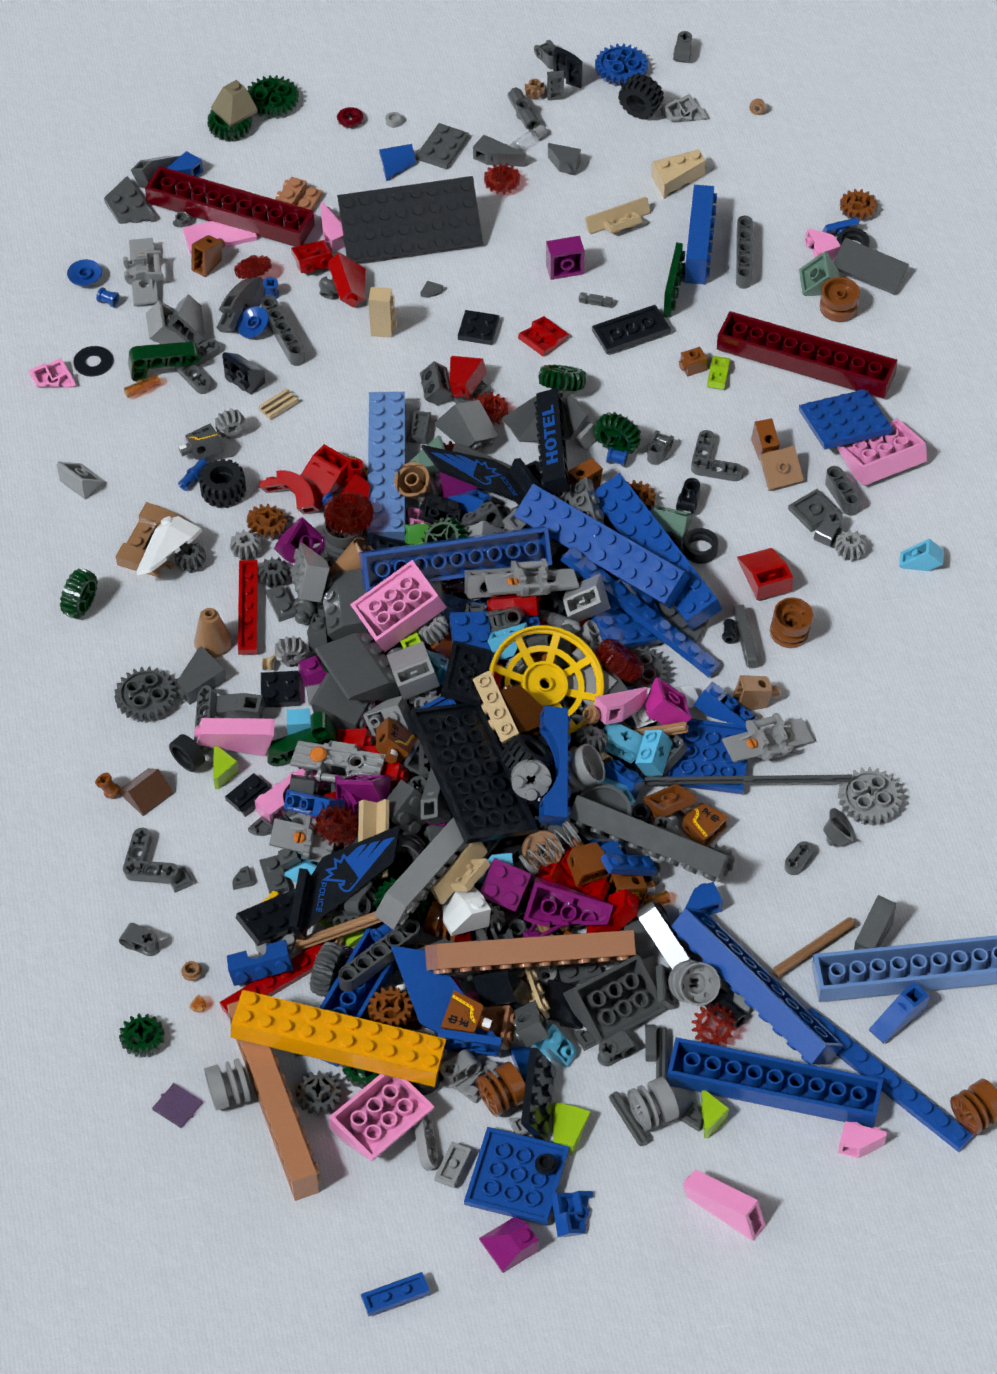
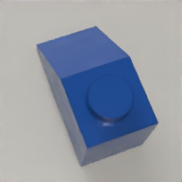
[685,882,723,915]

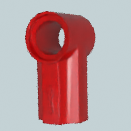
[343,458,367,486]

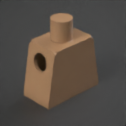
[732,675,780,711]

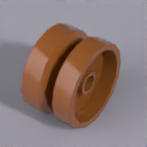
[819,277,860,322]

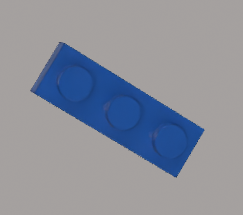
[600,853,658,876]
[361,1272,430,1317]

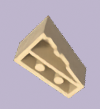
[651,149,705,199]
[368,287,397,337]

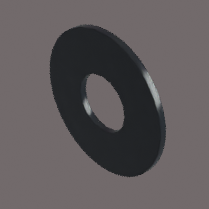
[73,346,113,377]

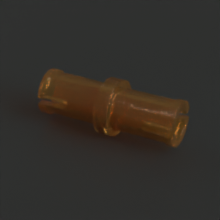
[124,374,161,398]

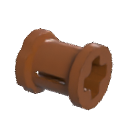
[95,773,120,798]

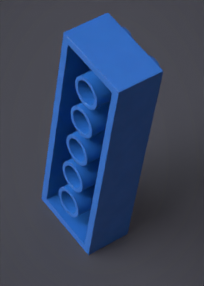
[685,184,717,285]

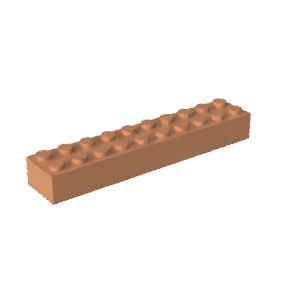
[425,930,636,974]
[227,1001,321,1201]

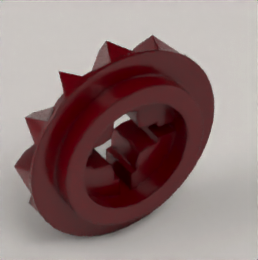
[337,107,364,128]

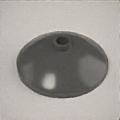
[575,784,632,842]

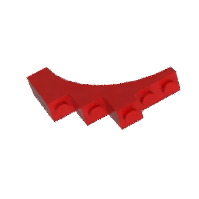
[337,728,409,825]

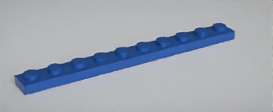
[561,546,721,678]
[808,1007,973,1152]

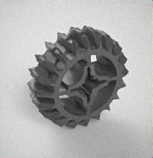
[309,942,346,997]

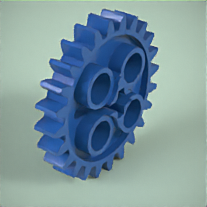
[595,43,648,86]

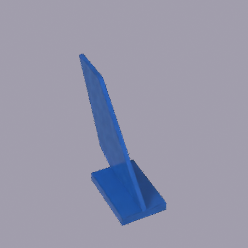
[390,945,502,1057]

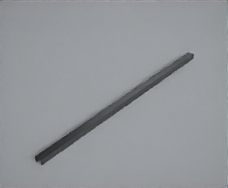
[644,774,852,785]

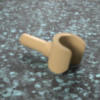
[262,653,276,671]

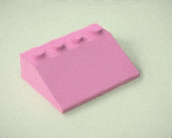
[837,419,927,486]
[350,560,447,653]
[329,1074,435,1161]

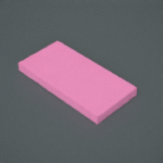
[182,221,257,255]

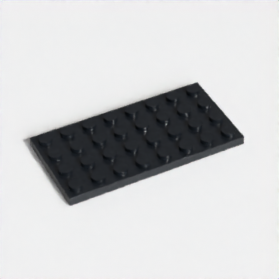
[337,176,483,263]
[408,703,539,844]

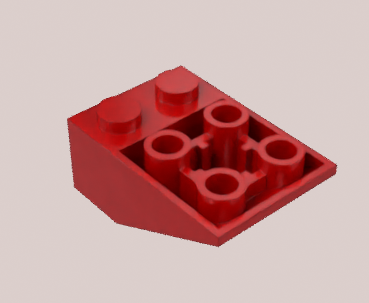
[291,444,350,508]
[737,548,793,600]

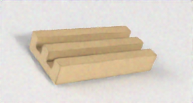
[259,389,298,420]

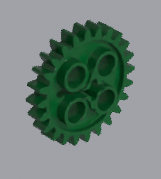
[247,75,299,118]

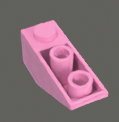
[320,202,345,252]
[594,687,647,725]

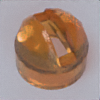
[189,994,207,1013]

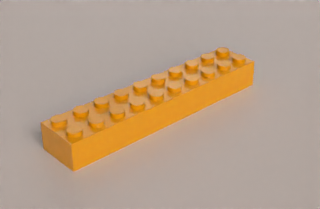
[230,990,446,1087]

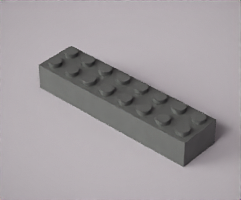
[569,795,730,882]

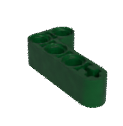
[128,342,200,382]
[267,712,337,766]

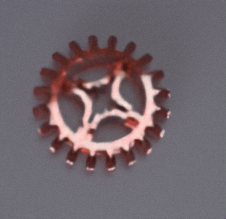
[323,491,374,536]
[596,638,645,683]

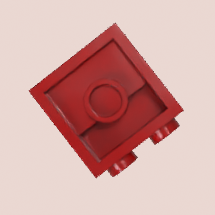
[291,240,333,274]

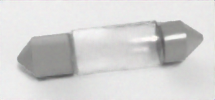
[509,125,546,151]
[537,609,581,634]

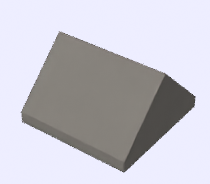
[57,461,105,499]

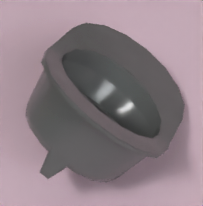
[823,808,854,846]

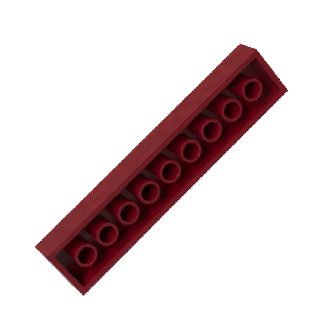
[145,166,315,247]
[716,311,898,399]

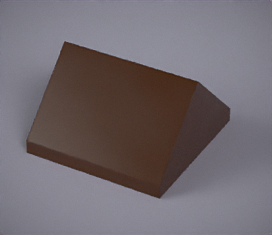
[119,768,173,816]

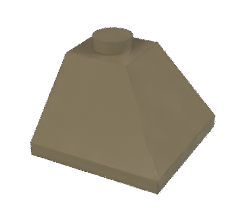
[211,80,258,127]

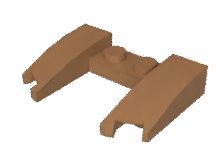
[116,502,189,578]

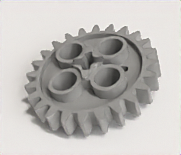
[838,767,903,825]

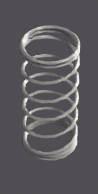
[519,821,582,877]

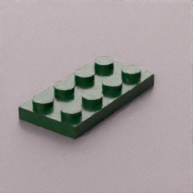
[663,242,686,318]

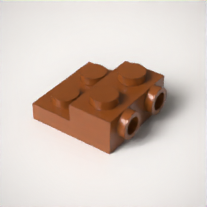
[643,784,697,818]

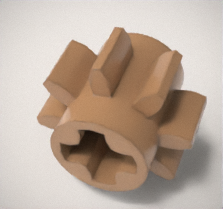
[525,79,545,99]

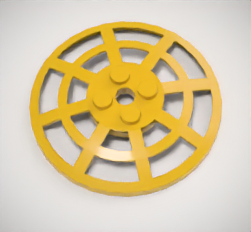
[489,625,604,737]

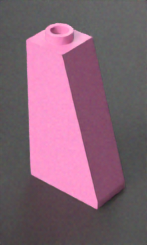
[194,718,275,756]
[683,1169,765,1241]

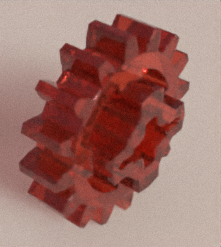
[484,163,520,195]
[234,255,272,279]
[472,392,508,426]
[315,804,359,847]
[691,1003,737,1046]

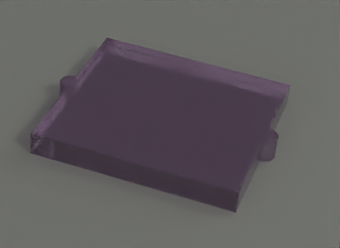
[152,1083,203,1128]

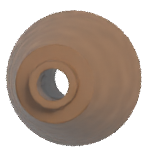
[394,462,433,503]
[328,537,373,578]
[194,608,232,658]

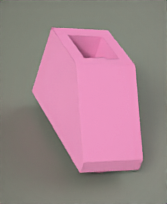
[805,229,841,261]
[838,1121,887,1158]

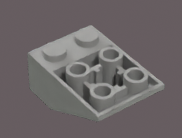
[290,542,330,603]
[387,641,440,700]

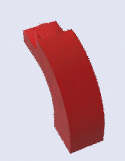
[260,470,320,514]
[536,863,610,900]

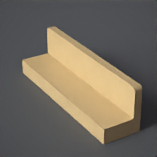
[358,799,389,882]

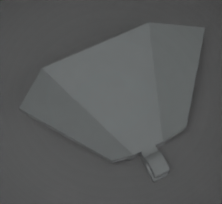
[502,390,588,444]

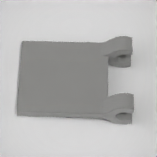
[567,648,617,706]
[440,1050,498,1103]

